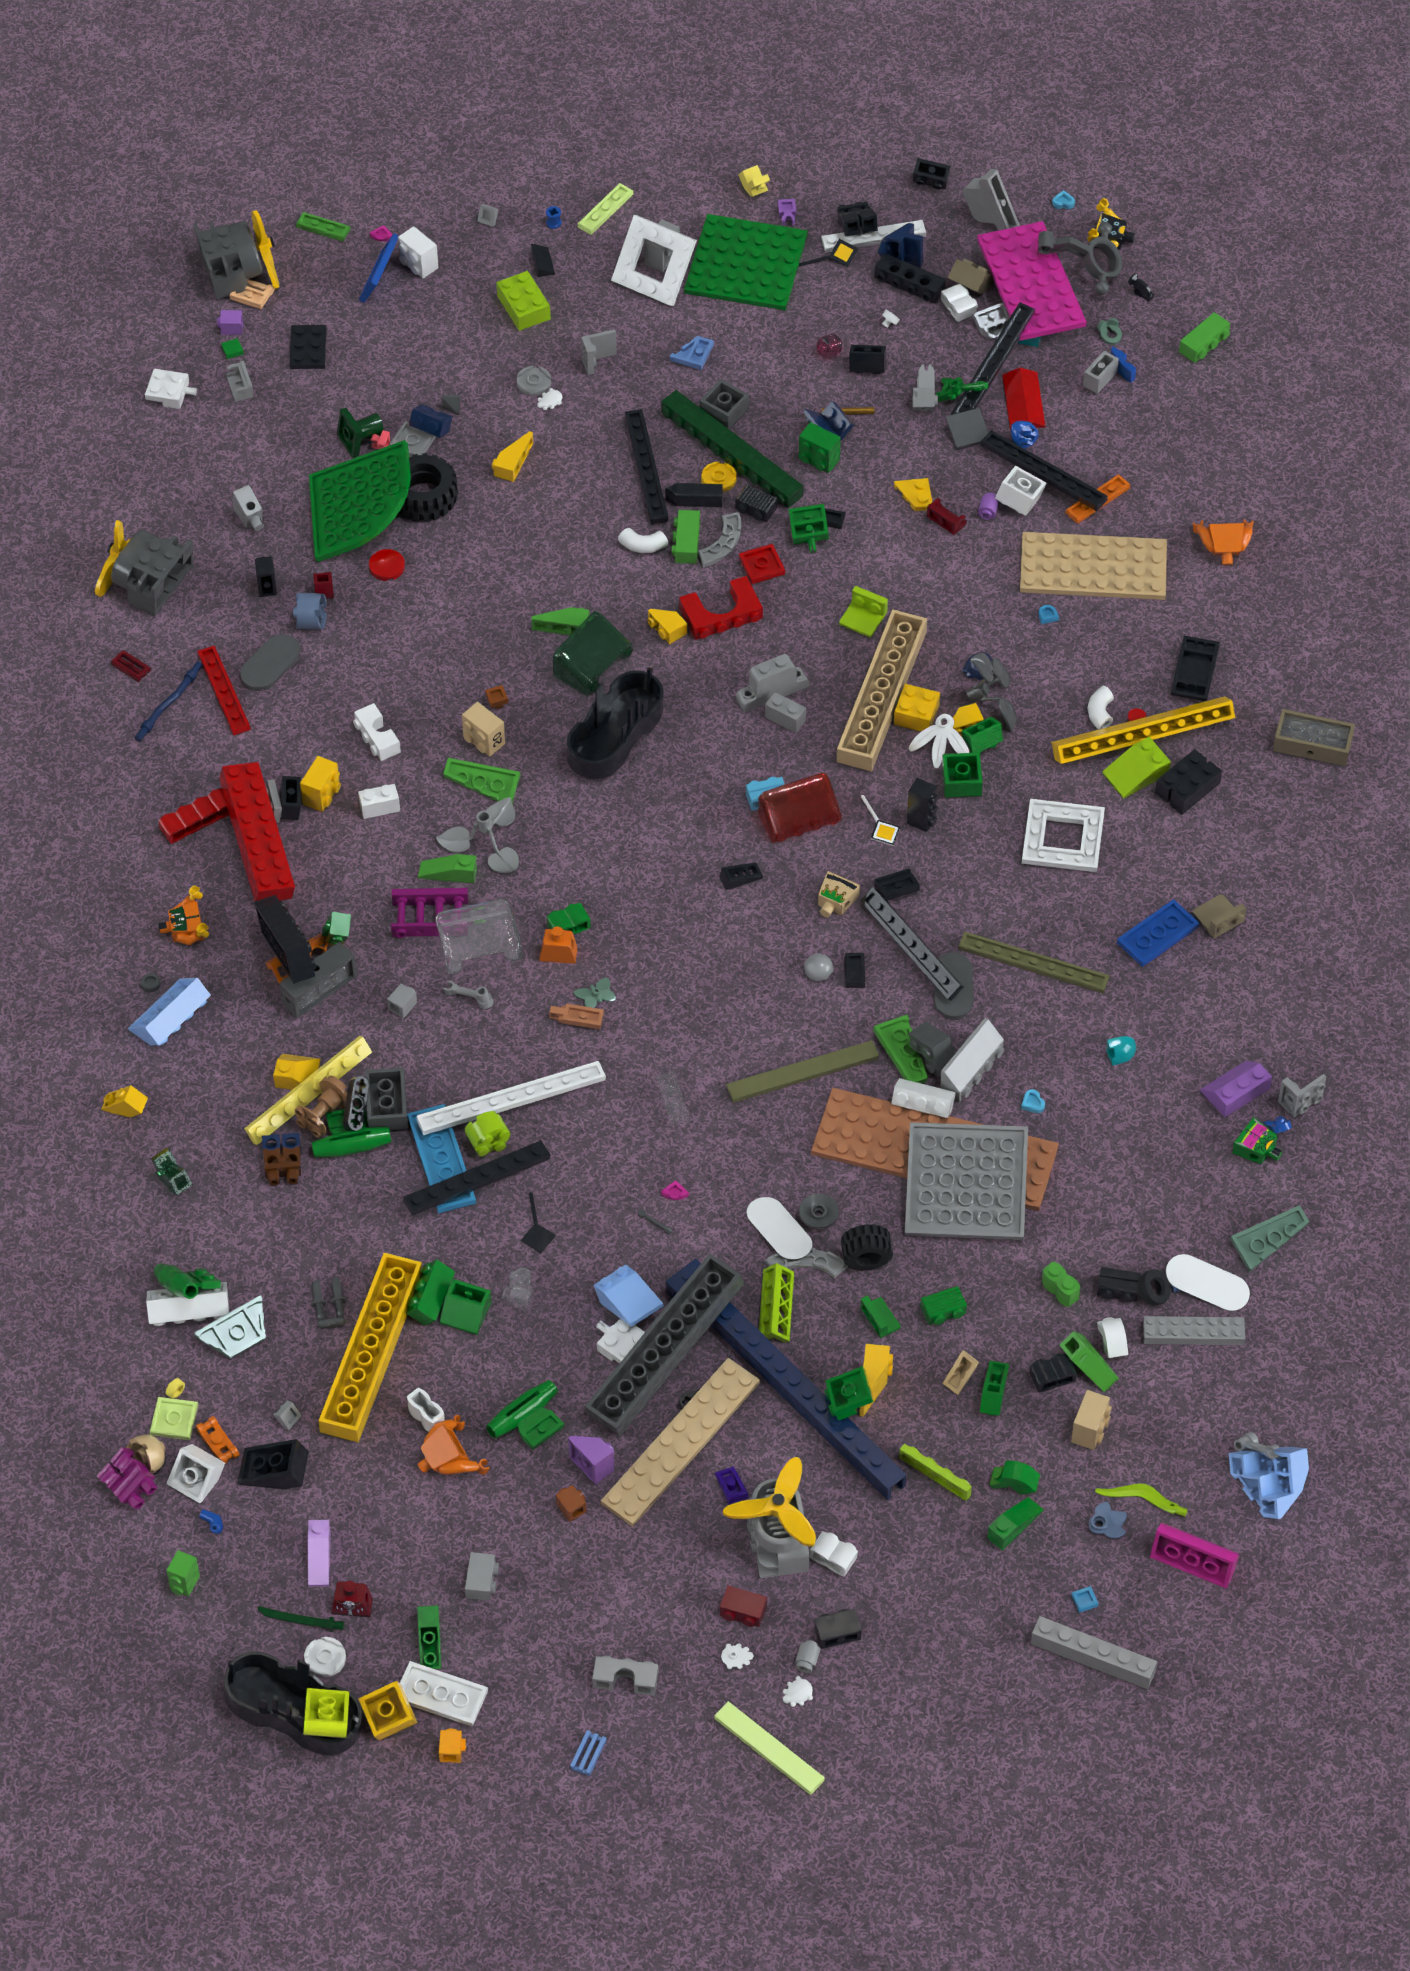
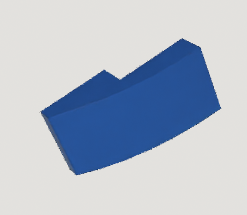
[1111,346,1136,383]

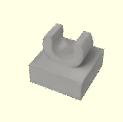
[477,204,499,227]
[273,1401,302,1430]

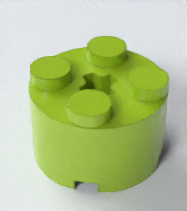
[465,1111,510,1157]

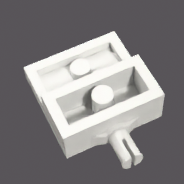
[145,369,197,409]
[596,1319,645,1364]

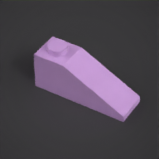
[308,1520,331,1587]

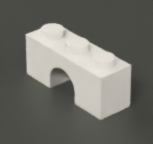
[353,703,401,761]

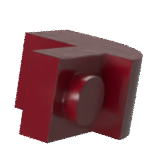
[313,572,334,599]

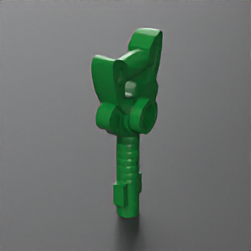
[935,377,988,402]

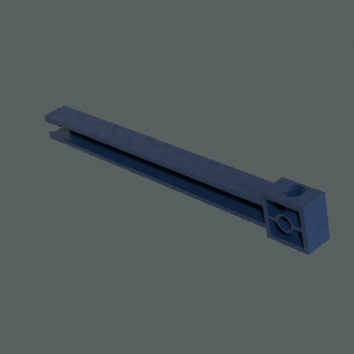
[666,1258,906,1500]

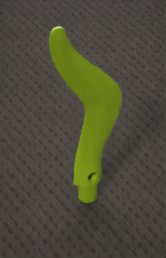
[1095,1484,1188,1517]

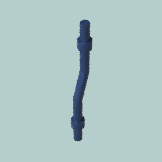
[134,661,203,742]

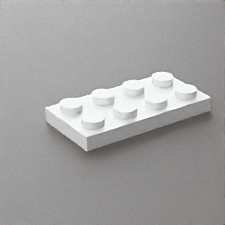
[400,1661,488,1727]

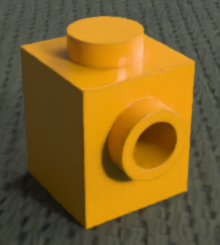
[439,1728,466,1763]

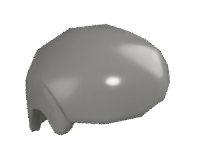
[804,953,834,981]

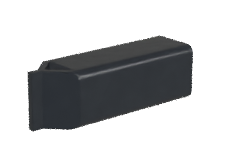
[665,483,723,507]

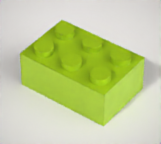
[496,271,551,331]

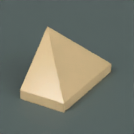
[943,1350,979,1395]

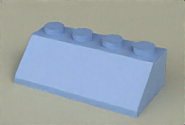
[128,978,211,1046]

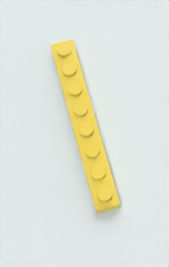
[244,1036,372,1145]

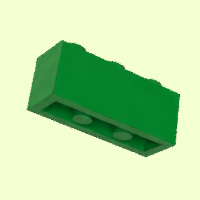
[406,1259,455,1326]

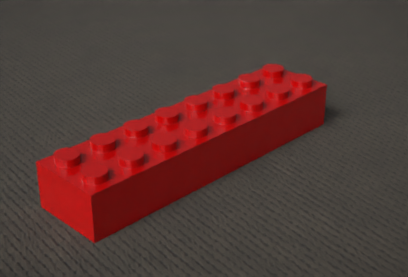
[219,762,295,901]

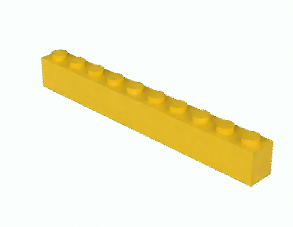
[1051,696,1235,764]

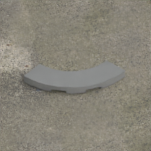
[698,512,741,568]
[764,1248,848,1278]

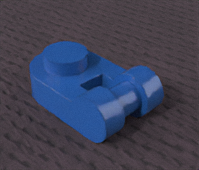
[1263,1116,1292,1134]

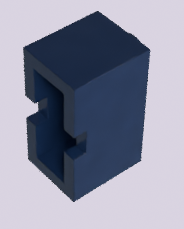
[409,404,453,438]

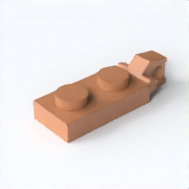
[549,1003,604,1030]

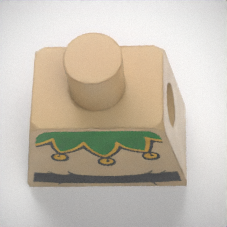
[818,871,860,918]

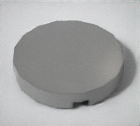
[516,366,551,396]

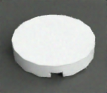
[304,1637,346,1677]

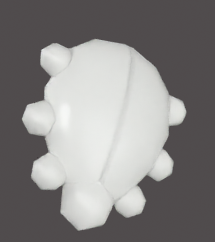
[537,388,562,410]
[721,1644,754,1669]
[783,1676,813,1707]

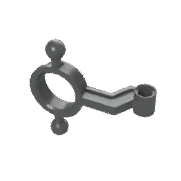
[1038,222,1122,295]

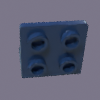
[803,401,854,440]

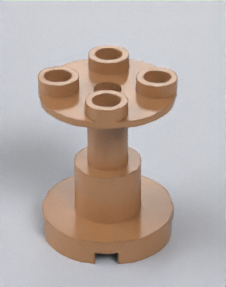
[295,1076,355,1138]

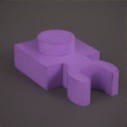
[778,199,796,226]

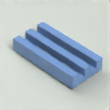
[570,1730,607,1776]

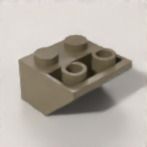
[948,258,994,294]

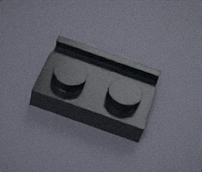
[874,868,920,900]

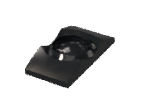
[1170,635,1220,701]

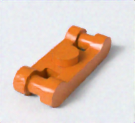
[195,1416,240,1464]

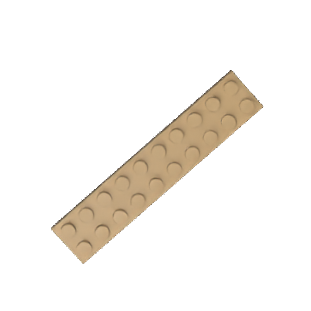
[601,1358,760,1527]

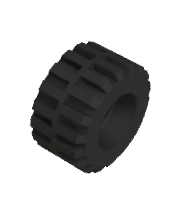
[841,1224,893,1271]

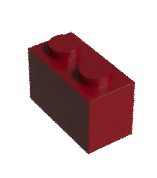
[720,1585,767,1627]

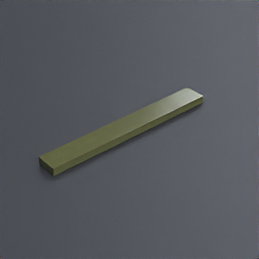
[958,932,1110,994]
[727,1040,879,1103]

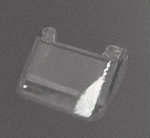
[436,899,523,975]

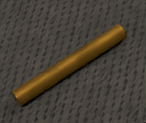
[821,407,874,415]

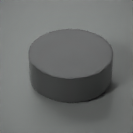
[141,973,161,992]

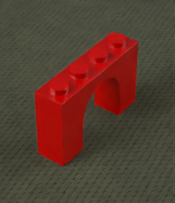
[679,576,763,640]

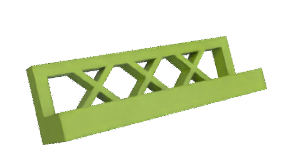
[759,1263,794,1343]

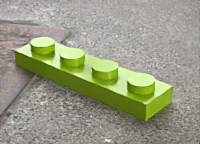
[899,1443,972,1501]

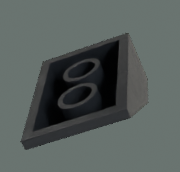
[238,1439,309,1489]

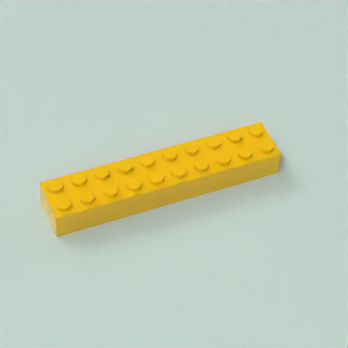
[319,1253,422,1443]

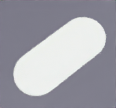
[747,1197,812,1259]
[1166,1254,1250,1311]

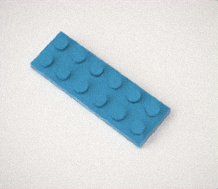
[407,1104,476,1213]

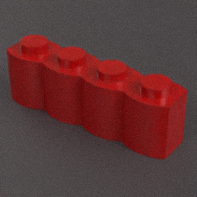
[158,788,229,844]

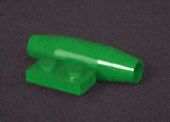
[312,1106,392,1158]
[154,1263,221,1299]
[486,1380,564,1450]

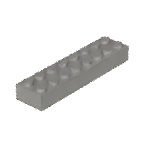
[1143,1316,1245,1345]

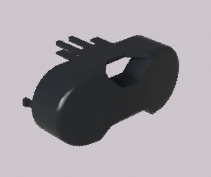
[567,667,664,779]
[224,1651,362,1755]

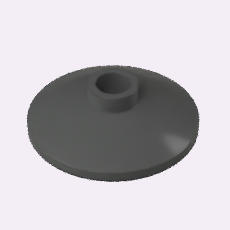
[799,1194,839,1229]

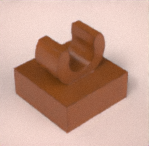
[485,685,509,709]

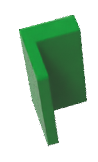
[860,1295,901,1338]

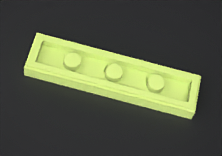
[578,183,633,235]

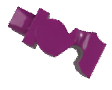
[97,1447,157,1509]

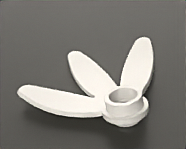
[909,714,969,768]

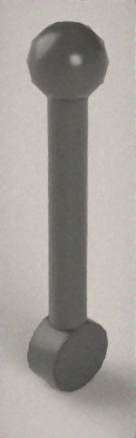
[638,1209,673,1234]

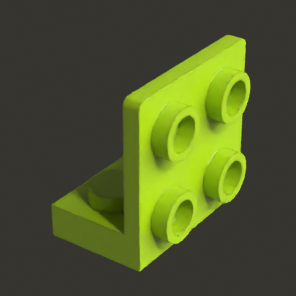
[839,586,888,637]

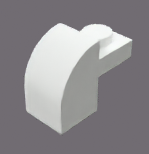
[1097,1317,1128,1358]

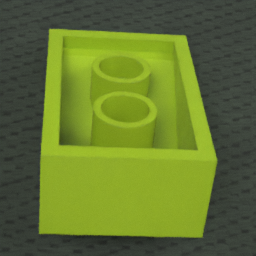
[1102,736,1171,799]

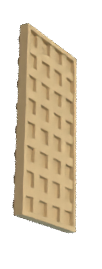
[1020,532,1167,600]

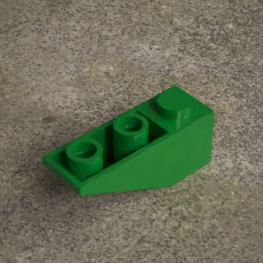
[417,1605,441,1669]

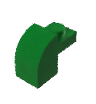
[990,1460,1040,1495]

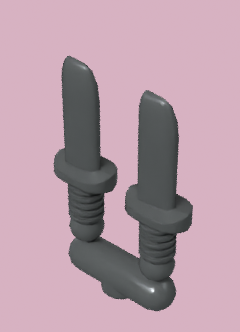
[311,1277,346,1329]

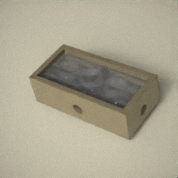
[1273,709,1355,766]

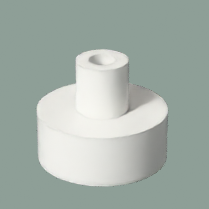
[882,309,900,328]

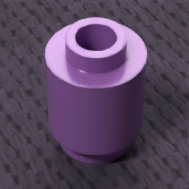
[978,493,999,520]

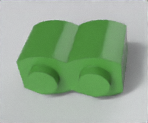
[1042,1261,1080,1307]

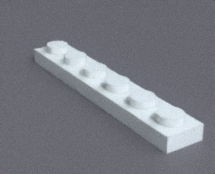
[822,220,926,253]

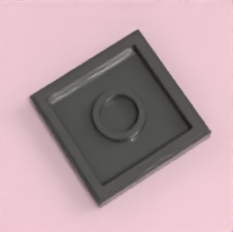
[945,408,988,450]

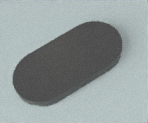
[241,635,300,691]
[934,952,973,1020]

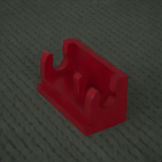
[927,498,967,535]

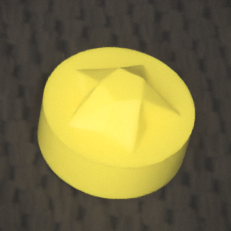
[166,1378,185,1399]

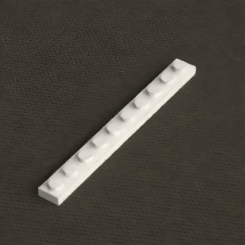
[417,1061,606,1135]

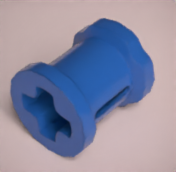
[546,206,562,229]

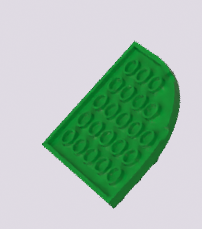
[309,440,411,562]

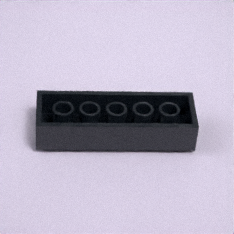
[254,895,316,984]

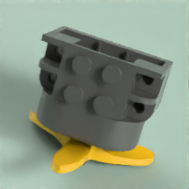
[193,210,279,299]
[95,520,193,616]

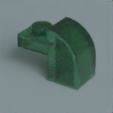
[151,1148,193,1195]

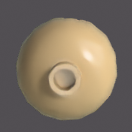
[126,1435,165,1474]

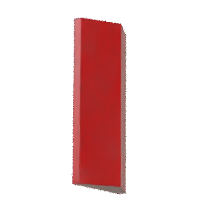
[1002,367,1045,430]

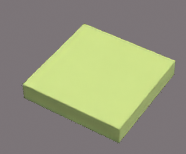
[150,1397,198,1440]

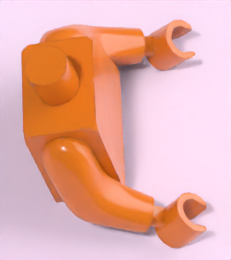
[1193,519,1254,565]
[418,1415,490,1475]

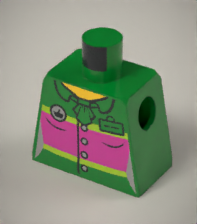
[1232,1117,1283,1164]

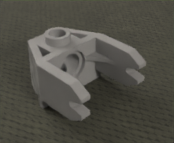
[912,364,938,411]

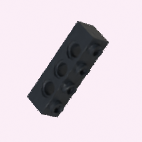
[874,253,946,304]

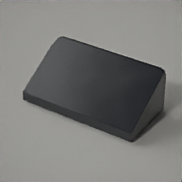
[531,244,555,277]

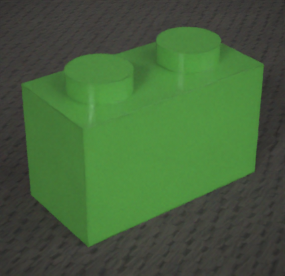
[166,1550,200,1597]

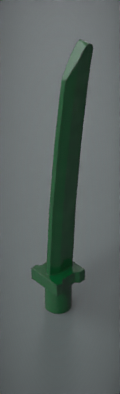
[258,1606,345,1632]

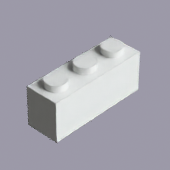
[891,1078,956,1118]

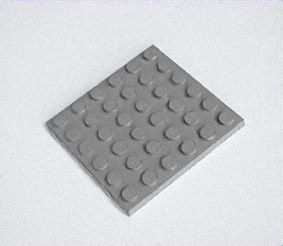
[905,1122,1028,1240]

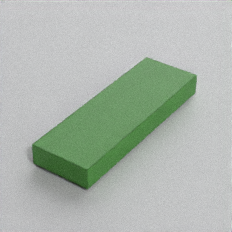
[296,212,350,242]

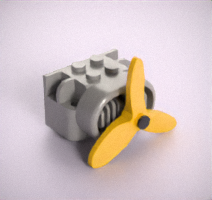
[723,1457,816,1578]

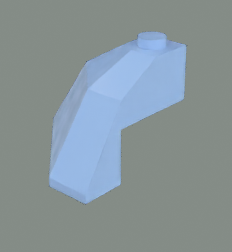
[1228,1447,1309,1519]

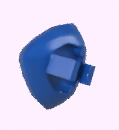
[1011,421,1039,449]

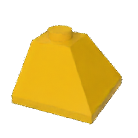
[273,1054,321,1090]

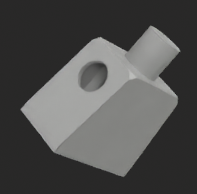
[233,485,264,531]

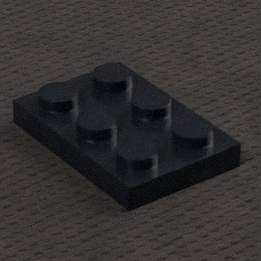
[290,325,327,369]

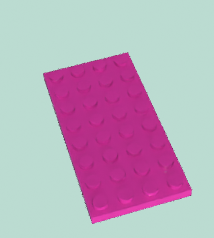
[977,221,1087,341]

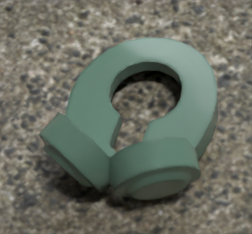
[1097,318,1122,345]

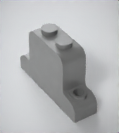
[963,169,1020,231]
[736,654,810,713]

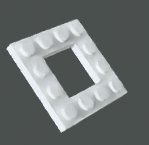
[611,215,697,306]
[1022,799,1105,872]

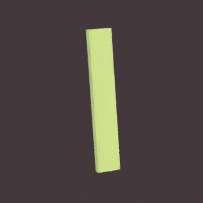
[714,1701,825,1795]

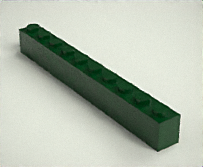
[661,390,803,508]

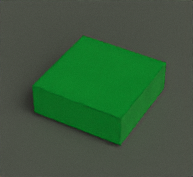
[221,338,244,359]

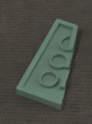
[1230,1205,1309,1272]

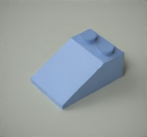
[594,1265,664,1327]

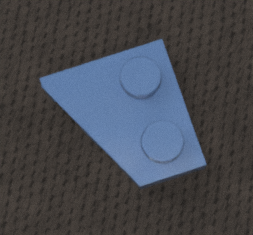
[670,336,714,370]

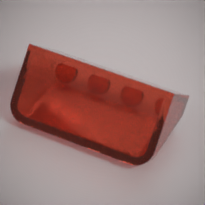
[758,773,842,843]

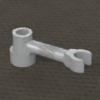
[443,981,493,1009]
[1234,1432,1280,1460]

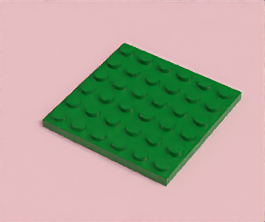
[684,214,808,311]

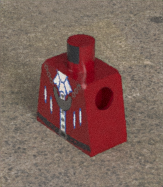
[331,1581,373,1618]

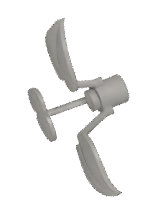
[436,797,519,873]

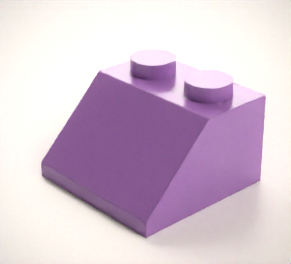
[568,1436,614,1485]

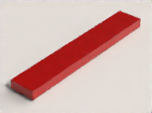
[197,645,251,736]

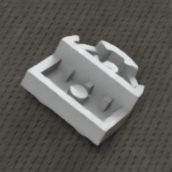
[972,302,1010,339]

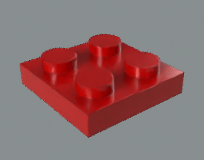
[739,543,785,584]

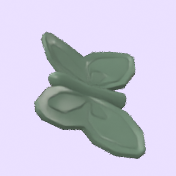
[573,977,616,1008]

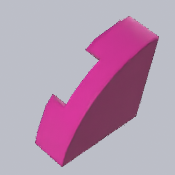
[370,225,392,241]
[661,1180,689,1200]

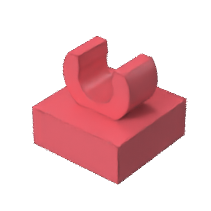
[371,430,390,449]

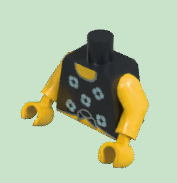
[1087,198,1135,250]

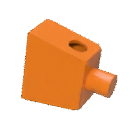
[539,927,578,964]

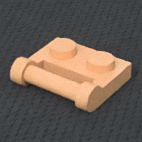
[230,279,275,310]

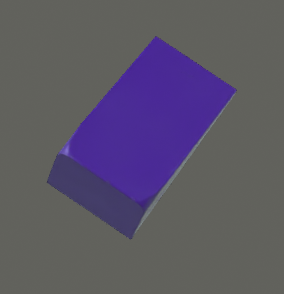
[715,1466,749,1505]

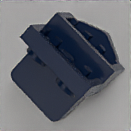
[877,223,923,268]

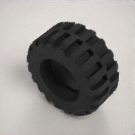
[399,453,458,522]

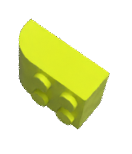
[303,1688,349,1738]

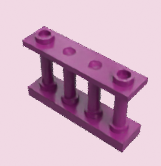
[391,888,468,938]

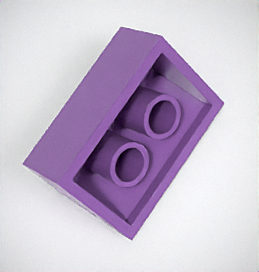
[1200,1061,1272,1117]

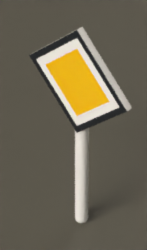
[861,795,900,846]

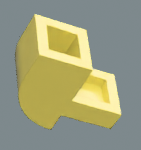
[738,165,770,197]

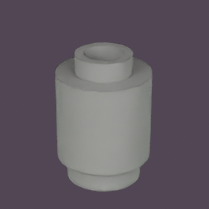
[795,1640,821,1673]

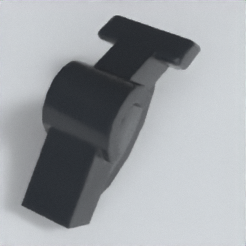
[1128,273,1154,301]

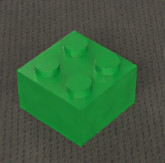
[799,422,841,474]
[942,752,983,797]

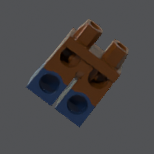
[262,1133,301,1186]

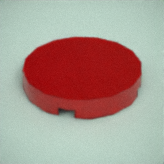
[369,549,405,581]

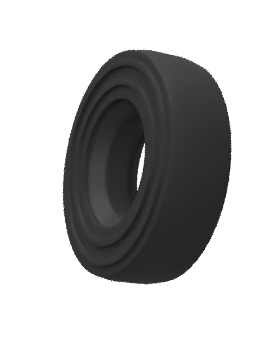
[1138,1269,1171,1306]

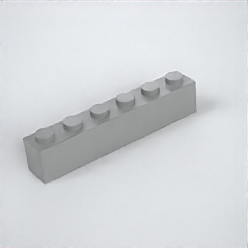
[1031,1616,1157,1689]

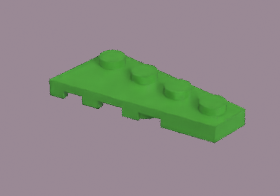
[443,758,521,803]
[873,1015,928,1084]

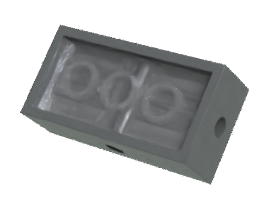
[280,942,357,1019]

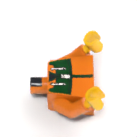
[158,885,209,946]

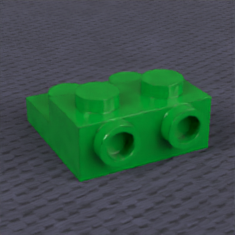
[824,1366,873,1421]

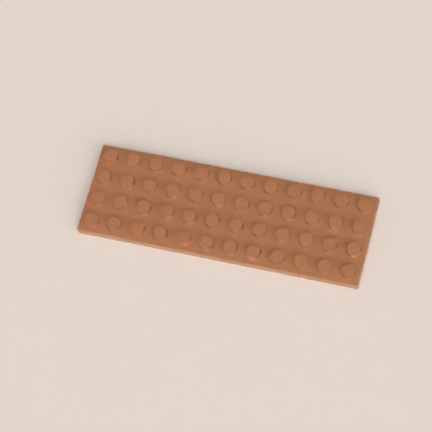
[811,1087,1059,1211]

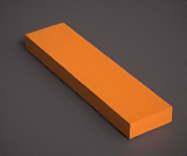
[1065,474,1131,524]

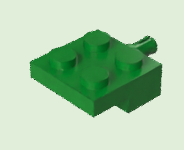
[788,504,829,553]

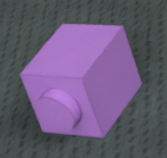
[217,310,243,335]

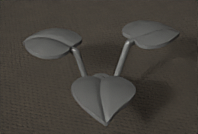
[967,653,1017,732]

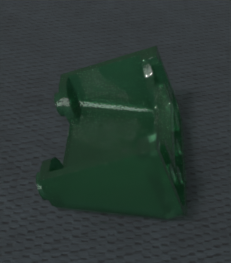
[553,611,633,697]

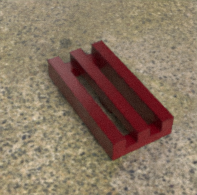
[111,650,151,682]

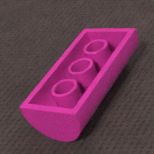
[1150,1522,1239,1589]

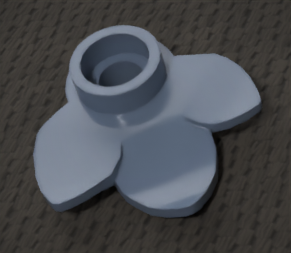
[1089,1502,1127,1539]

